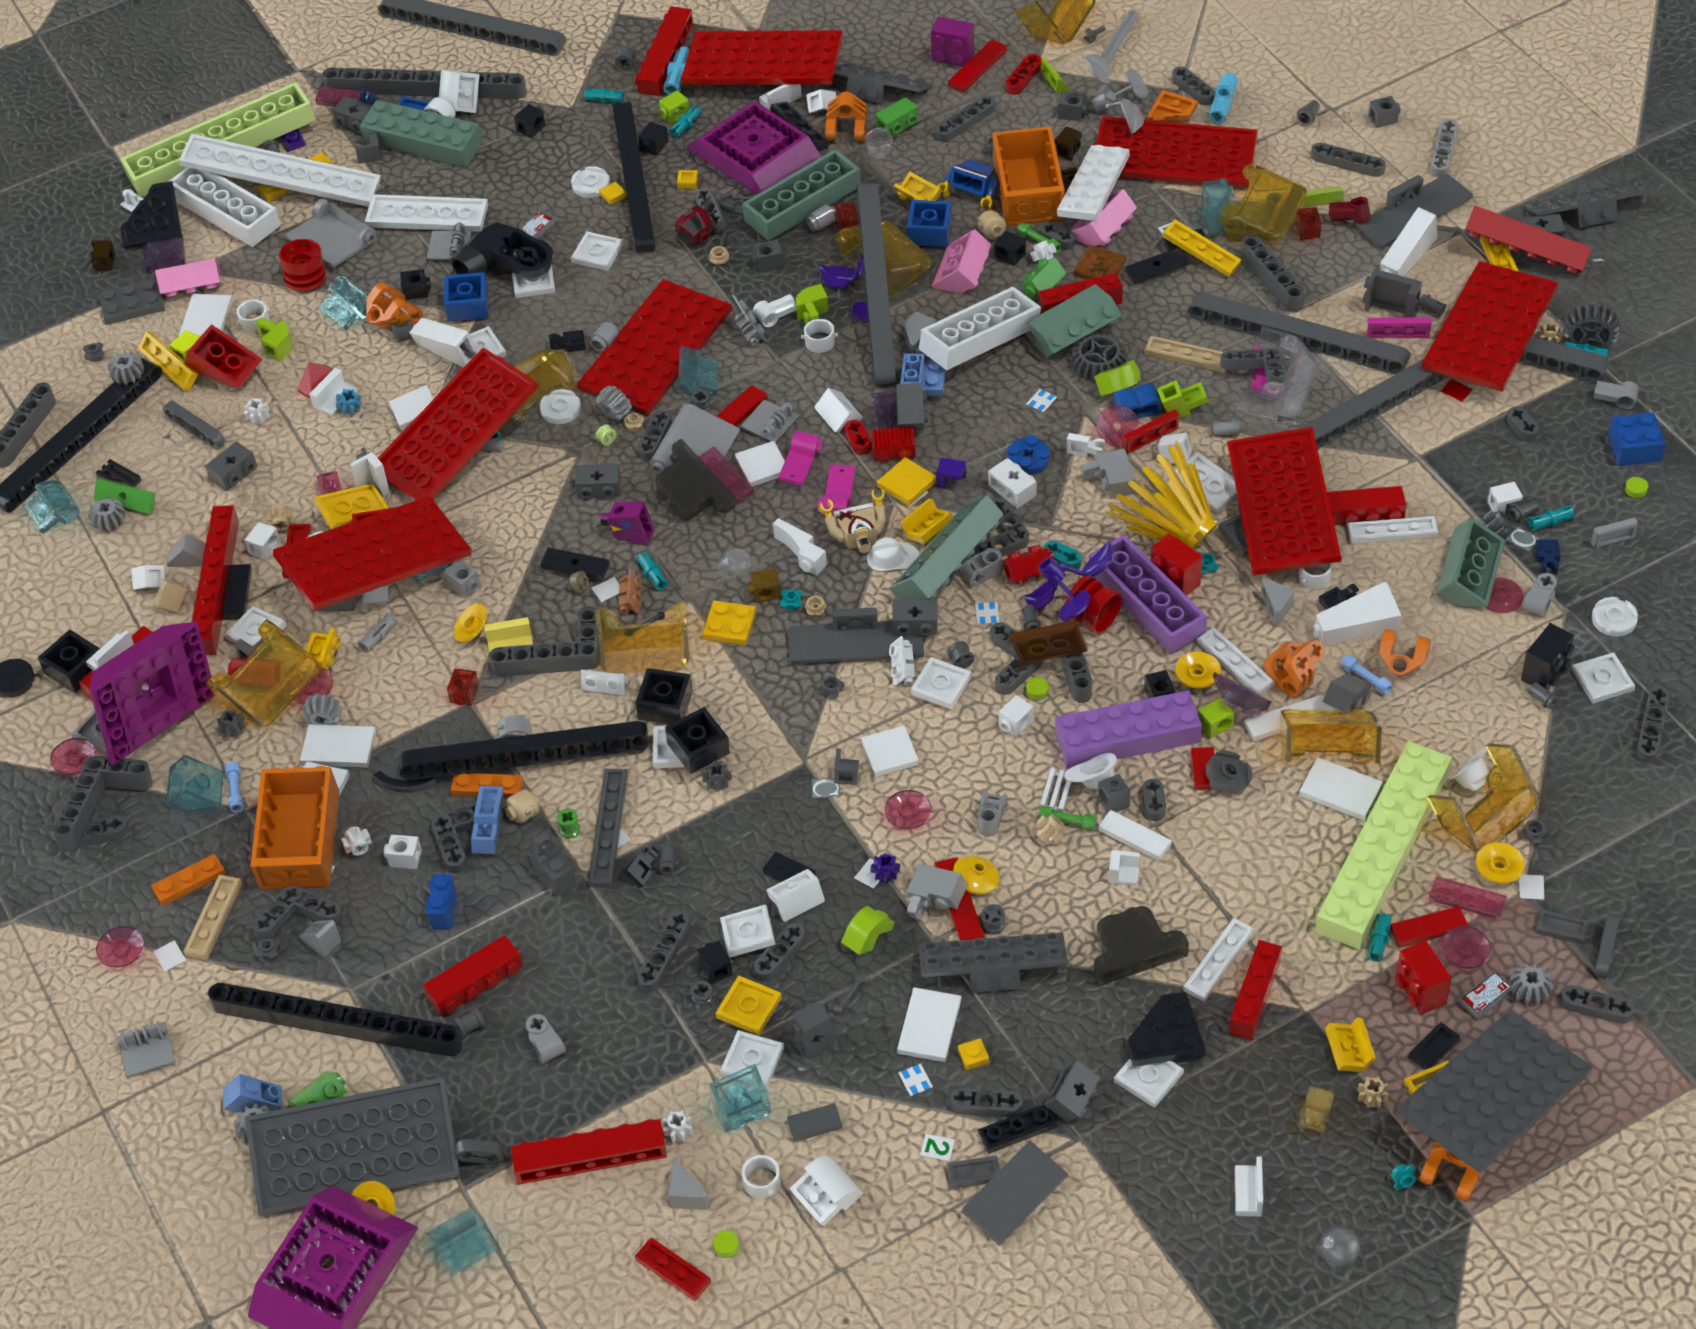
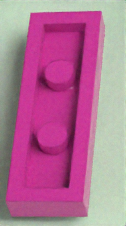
[1366,317,1432,338]

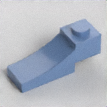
[471,786,503,854]

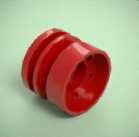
[279,239,326,292]
[1064,575,1122,634]

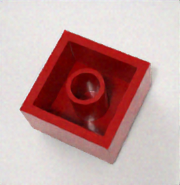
[1151,533,1202,596]
[1395,940,1452,1015]

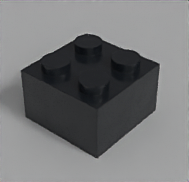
[1521,623,1575,690]
[37,629,100,694]
[635,668,693,724]
[665,707,730,774]

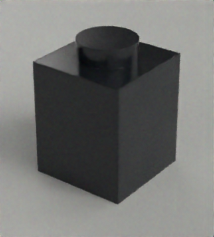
[638,122,669,156]
[697,940,733,984]

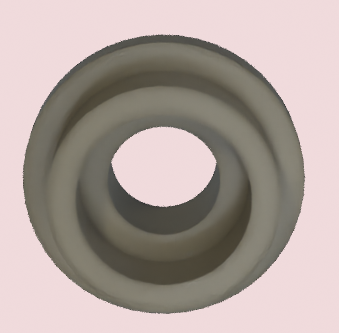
[569,571,589,593]

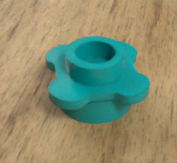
[1200,553,1219,575]
[780,590,803,610]
[1391,1164,1417,1191]

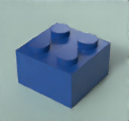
[907,200,952,247]
[444,272,488,322]
[1608,412,1665,466]

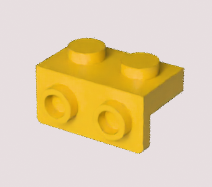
[893,172,942,201]
[901,498,953,544]
[299,627,341,675]
[1325,1017,1376,1072]

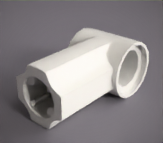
[753,294,796,327]

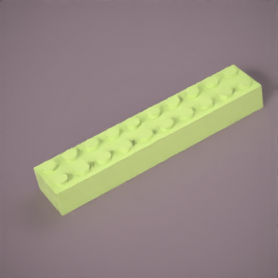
[120,82,316,197]
[1315,741,1452,950]

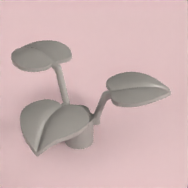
[1083,54,1149,134]

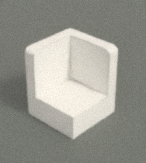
[806,89,836,114]
[1158,433,1192,464]
[1488,482,1523,514]
[132,565,165,590]
[1109,850,1140,886]

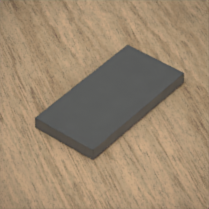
[961,1140,1068,1246]

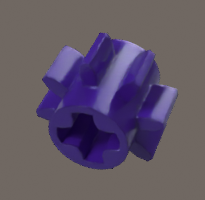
[870,853,901,884]

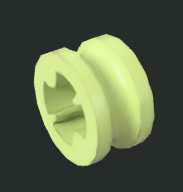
[595,424,617,446]

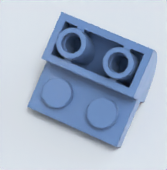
[900,354,946,396]

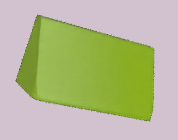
[1041,57,1070,95]
[1299,186,1344,207]

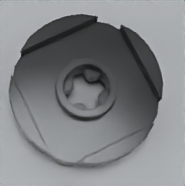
[1206,750,1253,794]

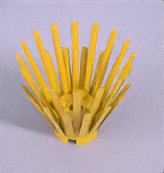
[1104,441,1218,549]

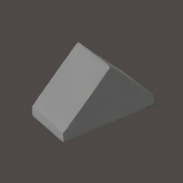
[167,534,206,567]
[1260,578,1294,626]
[298,920,341,958]
[668,1161,711,1210]

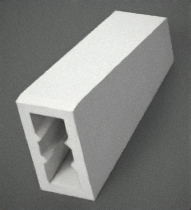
[1380,207,1438,277]
[409,318,479,368]
[1313,582,1401,645]

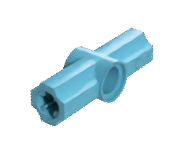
[663,47,689,95]
[1209,73,1238,124]

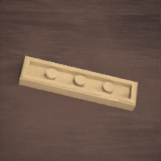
[1144,336,1226,373]
[183,875,243,960]

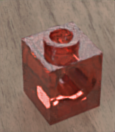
[835,202,859,236]
[1295,207,1322,240]
[447,668,479,706]

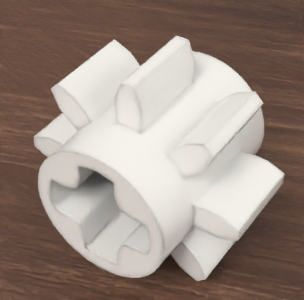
[1030,240,1057,261]
[243,399,270,424]
[341,827,372,856]
[662,1110,693,1143]

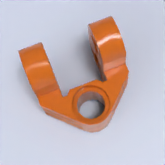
[825,92,867,142]
[366,282,423,329]
[1379,629,1431,677]
[1264,641,1324,698]
[1419,1141,1482,1202]

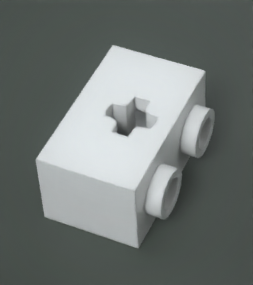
[988,458,1037,509]

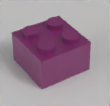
[931,17,975,66]

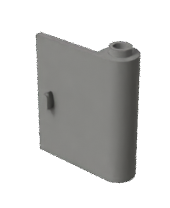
[284,199,376,268]
[650,404,740,487]

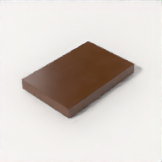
[1009,620,1088,665]

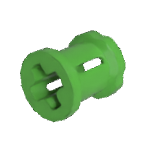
[557,809,580,839]

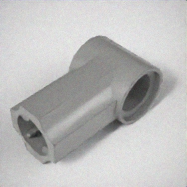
[1594,381,1639,410]

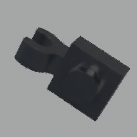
[549,330,586,352]
[1318,583,1359,610]
[623,846,659,887]

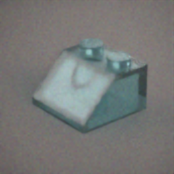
[1201,178,1234,239]
[166,754,224,813]
[709,1064,771,1132]

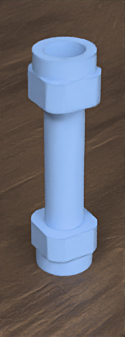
[1341,655,1393,695]
[225,761,244,813]

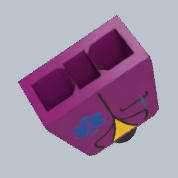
[600,501,655,546]

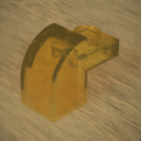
[1299,1085,1337,1133]

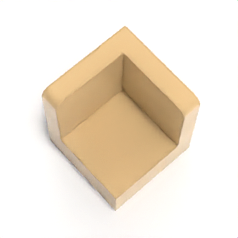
[154,578,187,613]

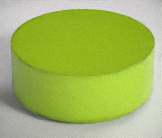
[1625,477,1648,498]
[1026,677,1049,700]
[713,1230,739,1258]

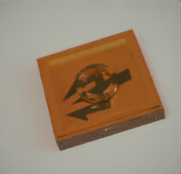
[1073,245,1127,280]

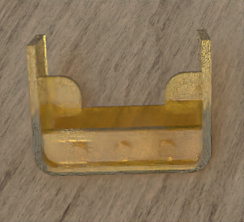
[1014,0,1095,44]
[1280,709,1382,763]
[1427,743,1540,853]

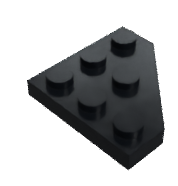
[120,181,183,249]
[1126,992,1206,1066]

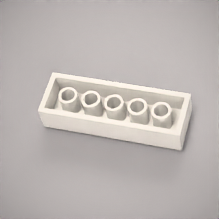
[169,167,281,247]
[919,287,1041,371]

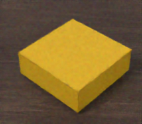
[677,170,699,189]
[599,182,627,205]

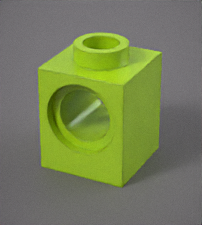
[659,90,690,125]
[1198,698,1235,739]

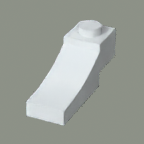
[773,518,827,576]

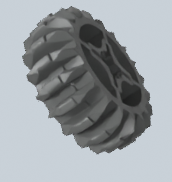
[1563,302,1621,349]
[1071,332,1127,382]

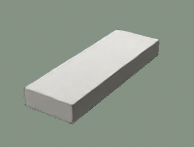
[1098,810,1172,861]

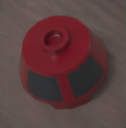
[674,206,714,246]

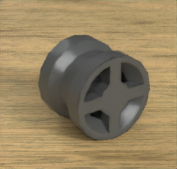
[615,46,636,70]
[947,641,974,669]
[981,904,1005,935]

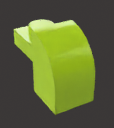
[796,284,829,324]
[256,317,293,361]
[1094,360,1141,396]
[1157,380,1209,418]
[841,906,895,955]

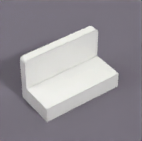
[759,84,802,110]
[310,368,357,416]
[815,388,863,433]
[350,452,390,496]
[86,631,134,670]
[767,869,825,922]
[1234,1156,1263,1217]

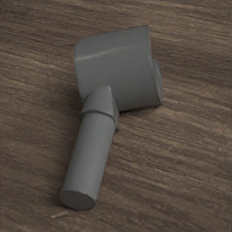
[1084,26,1106,43]

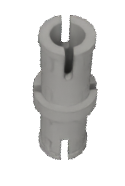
[358,613,397,652]

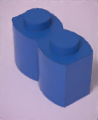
[1113,384,1162,422]
[426,874,457,930]

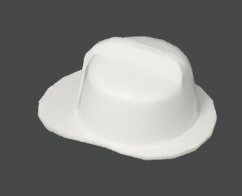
[867,537,919,571]
[1450,746,1489,791]
[1064,753,1117,789]

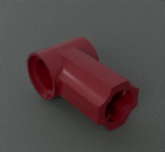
[1329,197,1371,223]

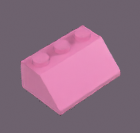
[1070,189,1137,247]
[932,229,991,294]
[155,258,222,297]

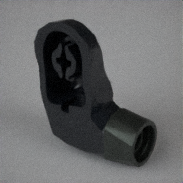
[451,222,553,278]

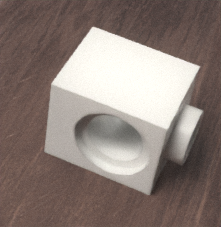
[245,522,281,560]
[998,695,1034,737]
[384,835,422,869]

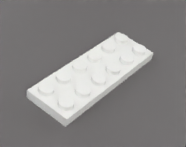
[1057,145,1130,221]
[365,194,489,232]

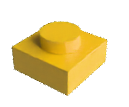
[958,1038,990,1071]

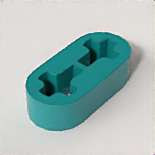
[1044,541,1081,572]

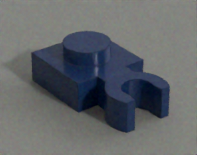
[359,87,379,105]
[1535,540,1561,574]

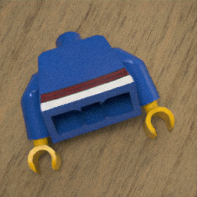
[937,160,999,211]

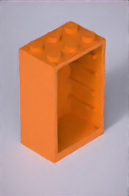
[992,126,1065,226]
[250,766,339,890]

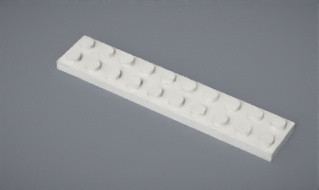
[179,134,381,207]

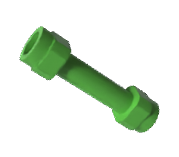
[1017,222,1062,254]
[1039,806,1097,830]

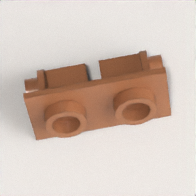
[618,569,643,615]

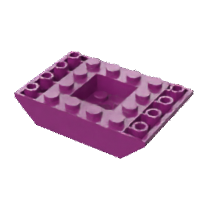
[687,101,821,194]
[89,622,216,765]
[248,1185,418,1329]

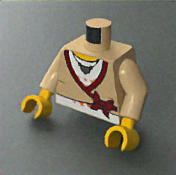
[819,488,886,553]

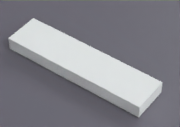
[1347,516,1439,544]
[1197,627,1275,698]
[1244,694,1338,742]
[1183,918,1255,1002]

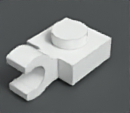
[1067,433,1105,457]

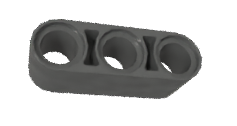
[1060,653,1092,703]

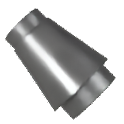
[1297,100,1320,125]

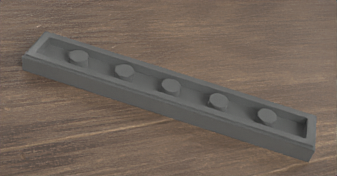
[589,768,628,888]

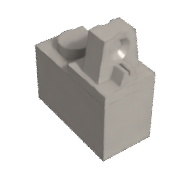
[1081,449,1136,499]
[906,863,968,920]

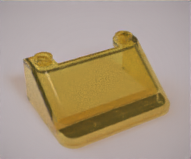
[1219,164,1307,242]
[833,221,931,299]
[509,350,581,422]
[596,600,690,674]
[207,619,320,727]

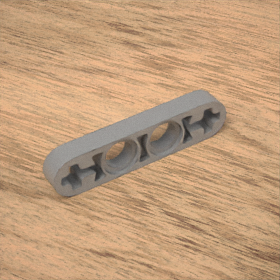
[1430,119,1458,177]

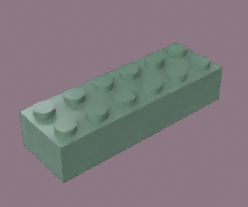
[359,99,483,167]
[742,149,861,241]
[889,495,1003,600]

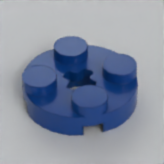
[1007,435,1050,475]

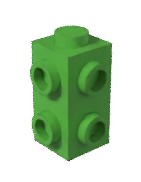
[875,97,919,138]
[1020,257,1066,301]
[287,1070,347,1107]

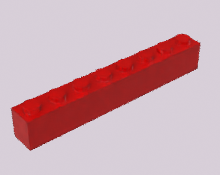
[192,505,239,655]

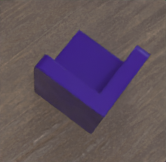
[936,457,967,489]

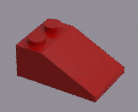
[185,324,262,389]

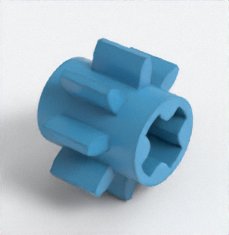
[336,389,361,415]

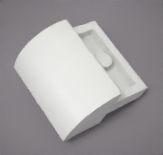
[439,69,479,113]
[789,1156,863,1227]

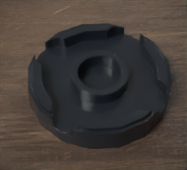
[0,659,35,698]

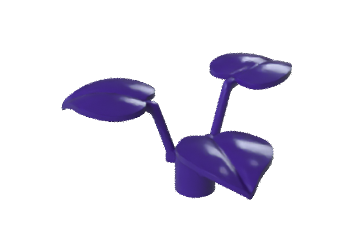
[820,254,913,321]
[1024,540,1112,622]

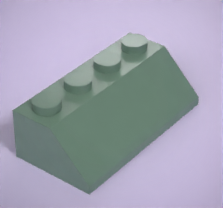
[1026,284,1122,359]
[1436,517,1505,608]

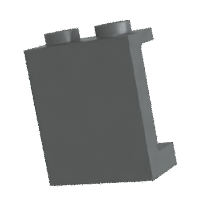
[1362,269,1422,318]

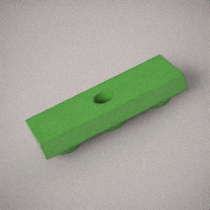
[94,478,156,514]

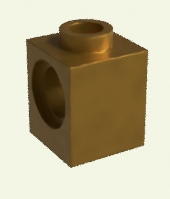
[747,568,782,603]

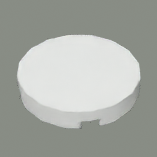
[571,166,610,198]
[539,389,581,424]
[1591,597,1638,637]

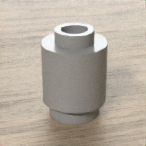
[806,204,837,232]
[590,322,619,352]

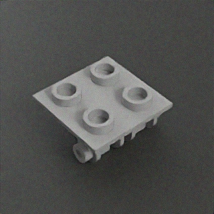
[427,222,471,260]
[732,294,768,346]
[741,400,799,443]
[116,1021,175,1077]

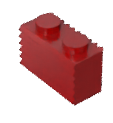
[871,426,916,462]

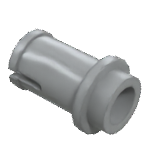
[1213,419,1240,436]

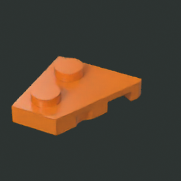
[1147,90,1198,122]

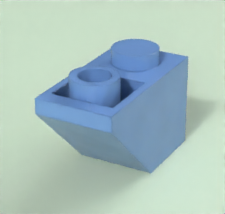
[223,1074,283,1113]

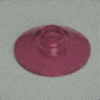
[1096,405,1139,447]
[1486,577,1523,613]
[289,666,333,704]
[50,738,96,776]
[885,790,932,830]
[96,926,144,968]
[1441,926,1491,969]

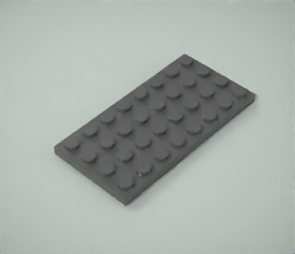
[1396,1010,1593,1174]
[245,1077,461,1217]

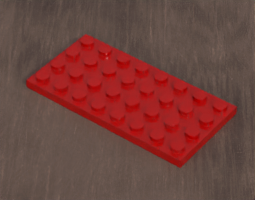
[681,30,843,85]
[1096,116,1258,189]
[1421,261,1558,392]
[577,279,733,416]
[378,347,539,501]
[1227,427,1342,576]
[273,496,472,611]

